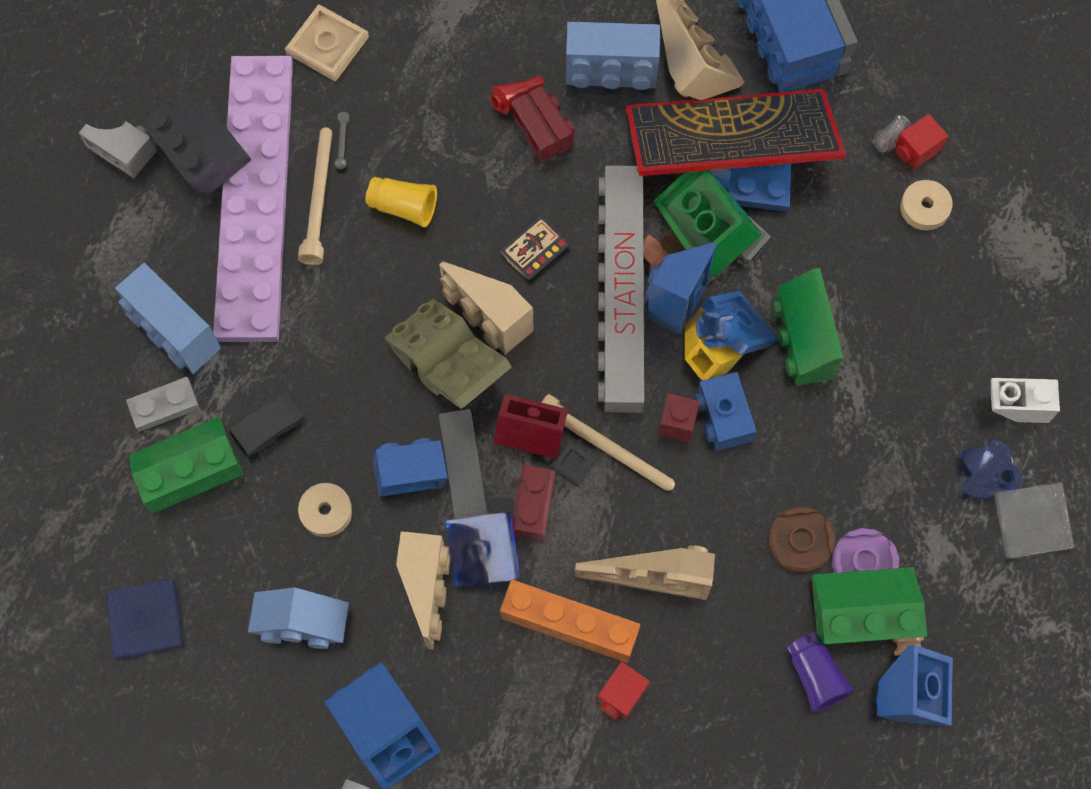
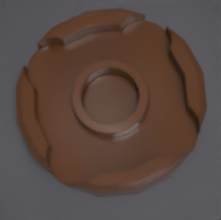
[768,507,835,573]

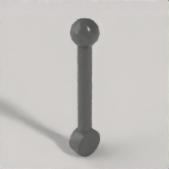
[334,112,350,170]

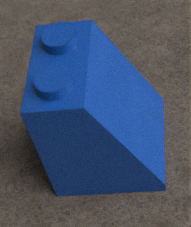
[324,662,441,789]

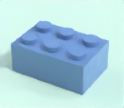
[566,22,660,90]
[115,263,221,374]

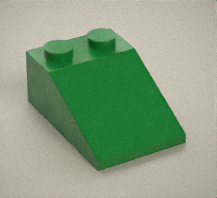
[653,170,762,277]

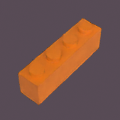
[500,579,640,663]

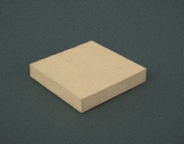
[285,4,369,82]

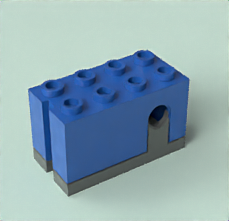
[737,0,858,92]

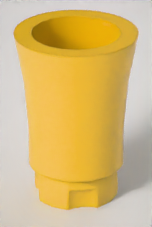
[366,177,437,227]

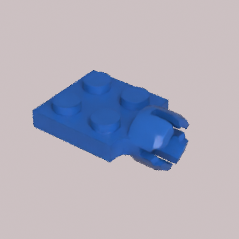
[710,164,791,212]
[696,291,779,355]

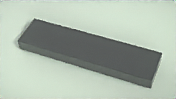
[439,409,491,541]

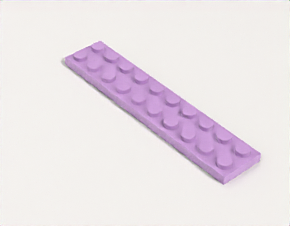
[213,56,293,342]

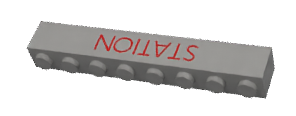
[598,166,644,413]

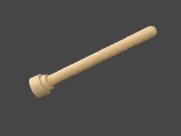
[298,127,332,265]
[542,394,675,491]

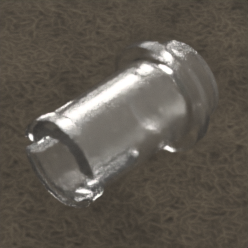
[873,115,911,152]

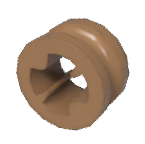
[893,637,924,655]

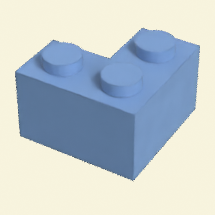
[248,587,349,649]

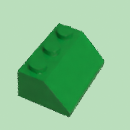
[771,268,843,386]
[129,416,244,514]
[812,567,927,644]

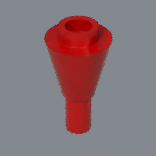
[490,75,544,114]

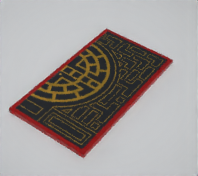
[625,89,846,176]

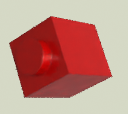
[895,114,949,169]
[597,662,650,720]

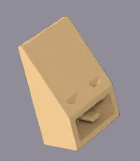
[439,262,534,355]
[396,531,451,650]

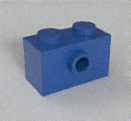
[694,372,757,451]
[372,438,448,497]

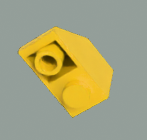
[685,307,744,381]

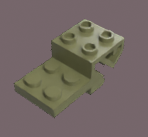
[385,299,512,409]

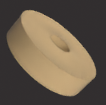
[900,180,953,230]
[298,483,352,537]

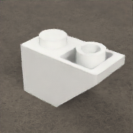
[990,378,1060,423]

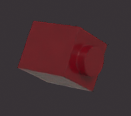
[658,393,700,443]

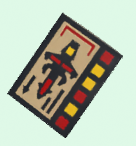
[500,215,570,280]

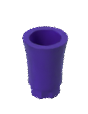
[787,632,855,713]

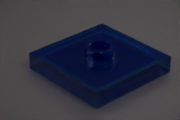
[446,511,520,587]
[105,579,184,660]

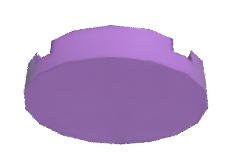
[831,528,899,573]

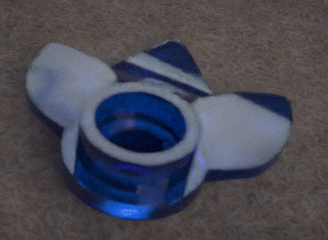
[961,439,1022,499]

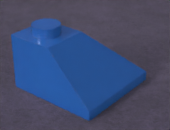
[876,645,953,726]

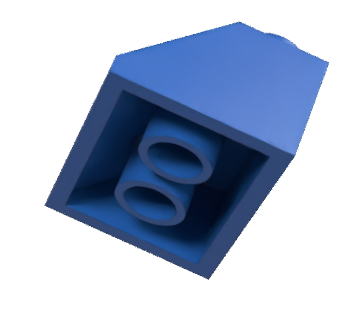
[644,243,716,335]

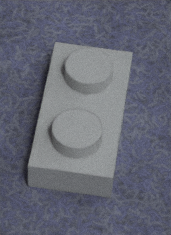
[126,377,200,432]

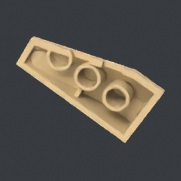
[656,0,745,100]
[575,546,715,600]

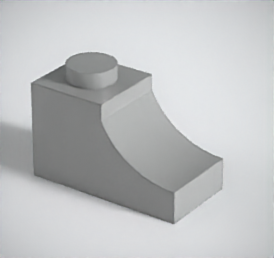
[79,122,157,178]

